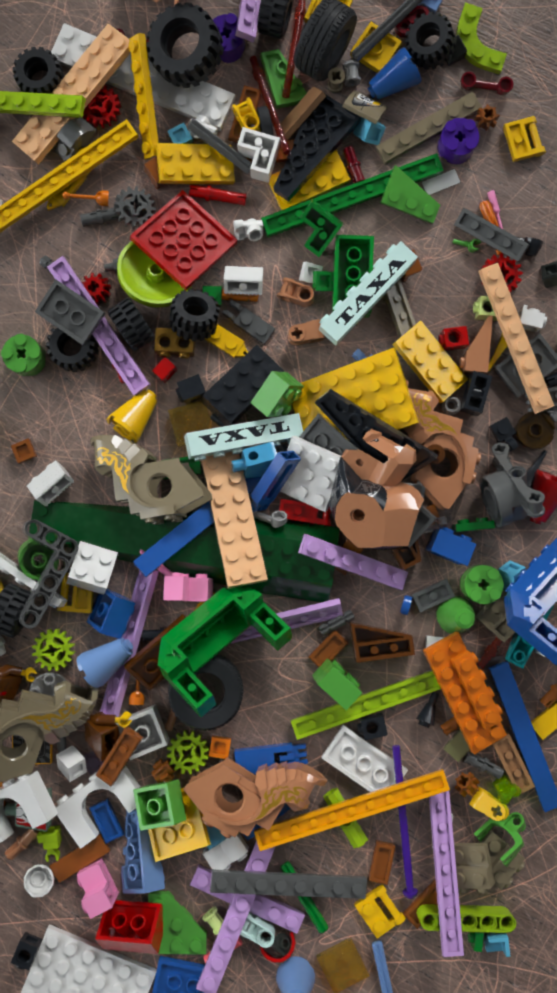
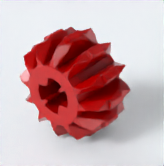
[82,272,112,306]

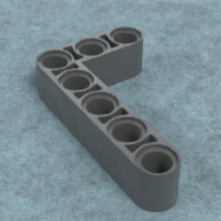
[19,519,79,629]

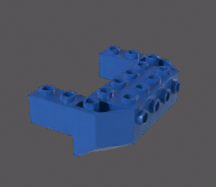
[504,538,557,665]

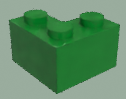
[300,199,343,257]

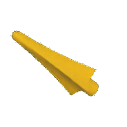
[488,333,508,372]

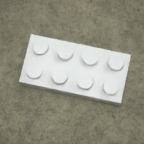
[321,725,408,792]

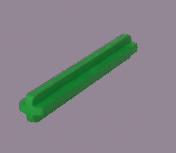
[281,861,328,934]

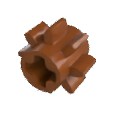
[474,104,500,131]
[151,759,176,783]
[455,772,480,798]

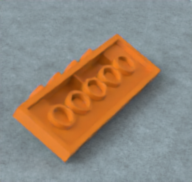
[423,632,507,755]

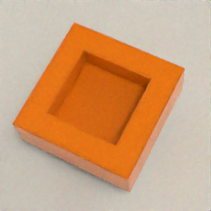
[209,735,231,759]

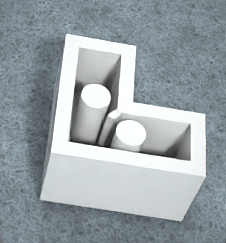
[237,127,280,183]

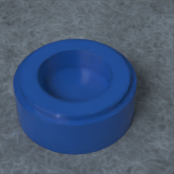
[400,595,412,615]

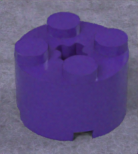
[213,13,246,63]
[437,118,479,164]

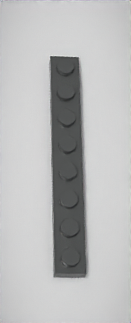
[210,869,367,899]

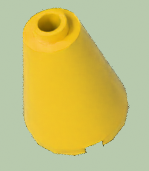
[106,389,157,443]

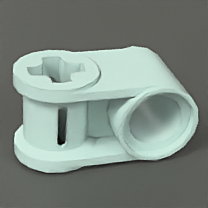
[240,912,275,948]

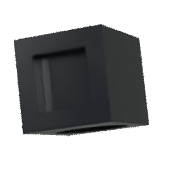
[357,713,388,740]
[11,932,43,971]

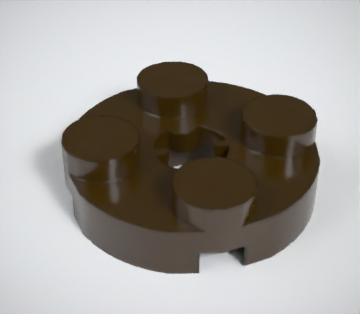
[514,411,555,450]

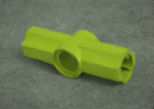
[323,787,368,849]

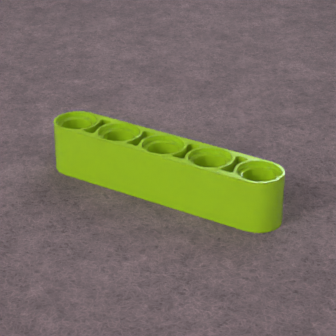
[416,904,516,933]

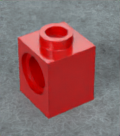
[438,326,469,351]

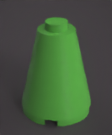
[436,596,475,634]

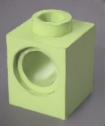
[473,296,497,321]

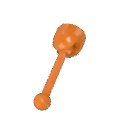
[62,190,109,206]
[129,679,145,705]

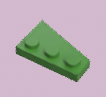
[260,49,307,109]
[380,165,440,224]

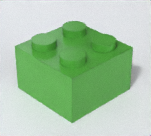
[251,371,304,417]
[312,658,362,711]
[133,779,186,831]

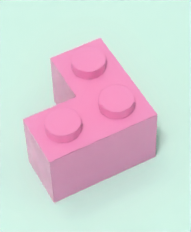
[163,573,213,602]
[77,857,119,919]

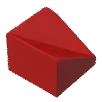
[152,357,177,383]

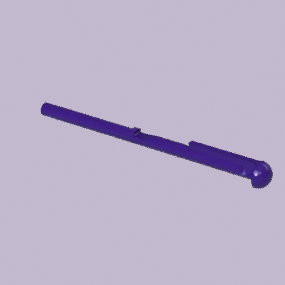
[392,745,418,899]

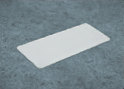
[422,169,460,195]

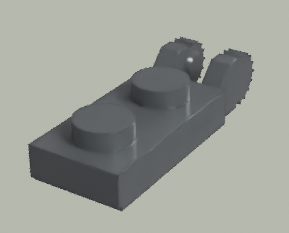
[222,300,275,345]

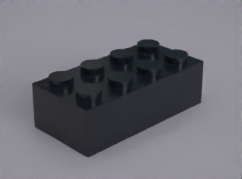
[201,345,284,426]

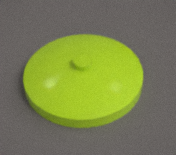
[117,241,192,307]

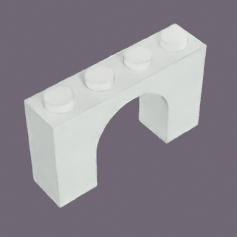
[56,766,141,849]
[0,770,58,843]

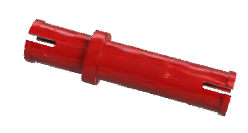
[189,184,247,206]

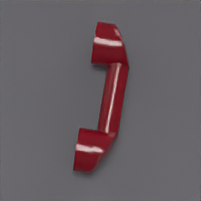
[460,71,514,95]

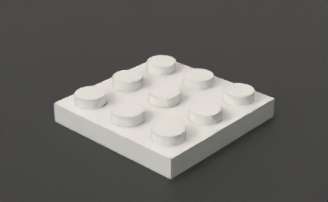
[280,435,341,512]

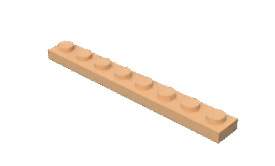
[478,263,554,414]

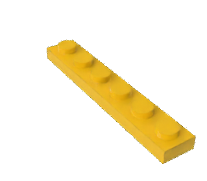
[129,33,159,160]

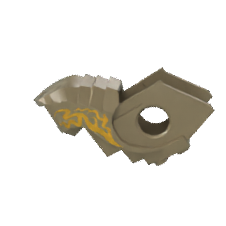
[90,434,213,525]
[0,680,98,782]

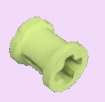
[202,906,223,935]

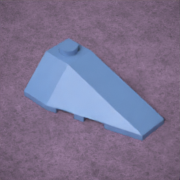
[121,809,165,894]

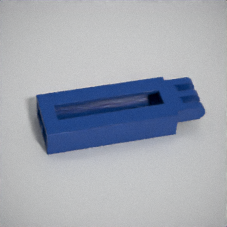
[250,451,301,512]
[234,742,308,774]

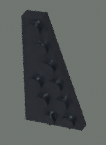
[273,93,361,202]
[315,389,438,481]

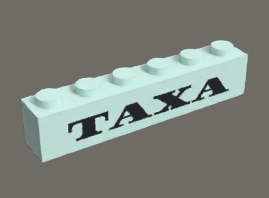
[319,241,418,346]
[184,413,303,461]

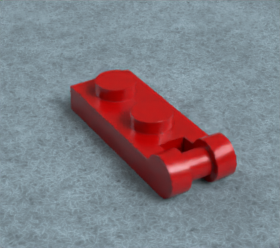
[279,499,332,526]

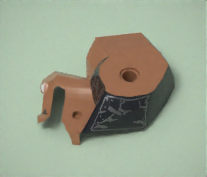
[329,429,424,550]

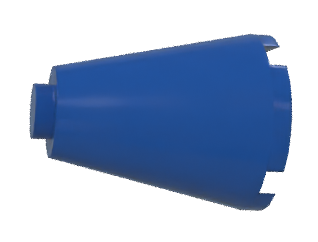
[367,47,422,100]

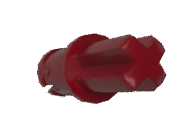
[343,146,365,183]

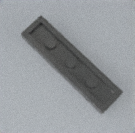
[454,208,530,262]

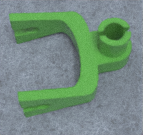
[474,812,526,867]

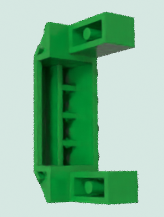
[158,587,292,718]

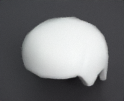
[24,864,54,898]

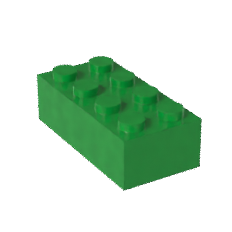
[332,234,374,318]

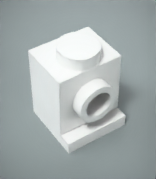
[518,305,547,333]

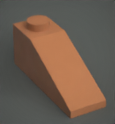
[459,316,493,375]

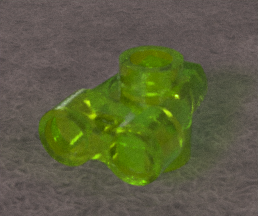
[493,775,521,804]

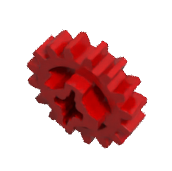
[83,85,121,128]
[481,253,523,293]

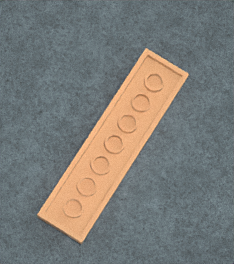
[12,24,131,165]
[201,452,268,589]

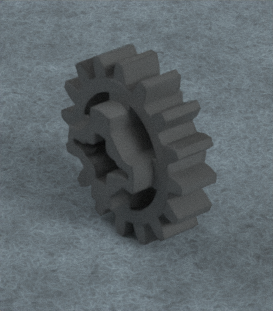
[114,186,156,229]

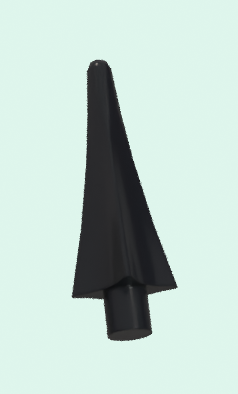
[526,450,547,488]

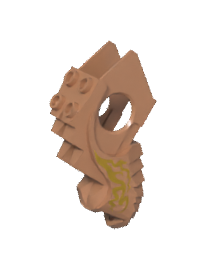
[401,380,481,510]
[183,757,328,838]

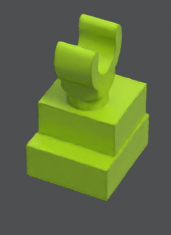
[37,825,62,862]

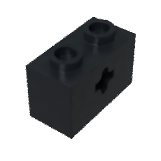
[459,371,493,416]
[175,374,206,406]

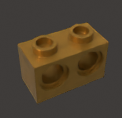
[154,328,195,359]

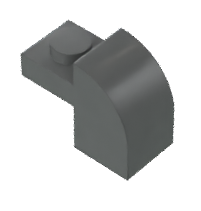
[54,118,96,161]

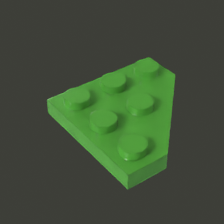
[147,891,207,955]

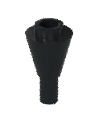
[416,692,439,728]

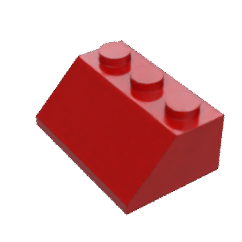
[95,900,163,954]

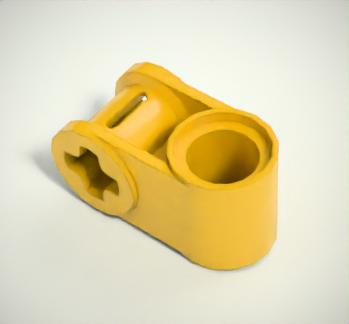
[232,97,260,132]
[469,786,509,821]

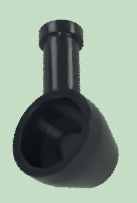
[515,236,543,257]

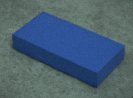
[89,798,124,844]

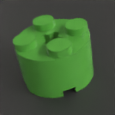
[1,334,46,376]
[17,539,59,580]
[460,565,504,604]

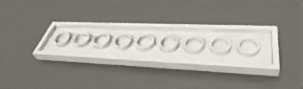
[51,23,235,131]

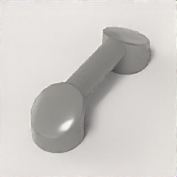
[250,500,287,528]

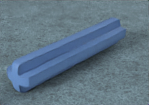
[372,940,393,993]

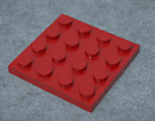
[130,190,238,291]

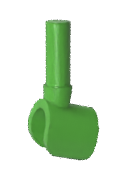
[453,239,481,253]

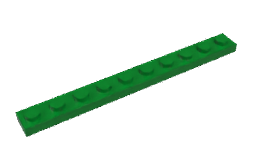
[261,153,444,238]

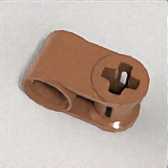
[277,278,314,307]
[287,319,325,346]

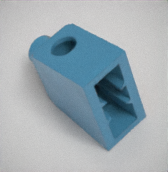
[231,442,277,478]

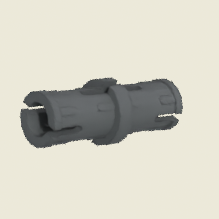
[80,207,119,227]
[463,751,504,779]

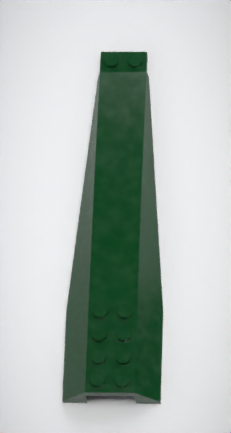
[29,500,339,602]

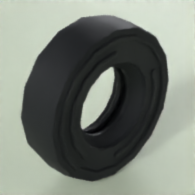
[257,106,274,136]

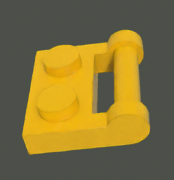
[503,116,546,162]
[57,572,94,613]
[354,884,406,939]

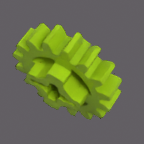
[32,628,76,671]
[167,730,209,774]

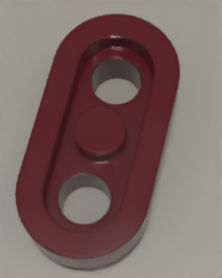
[394,5,429,37]

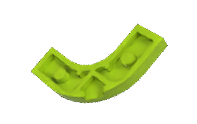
[456,2,507,75]

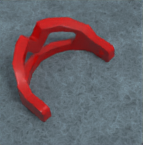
[259,931,296,963]

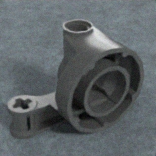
[480,443,545,528]

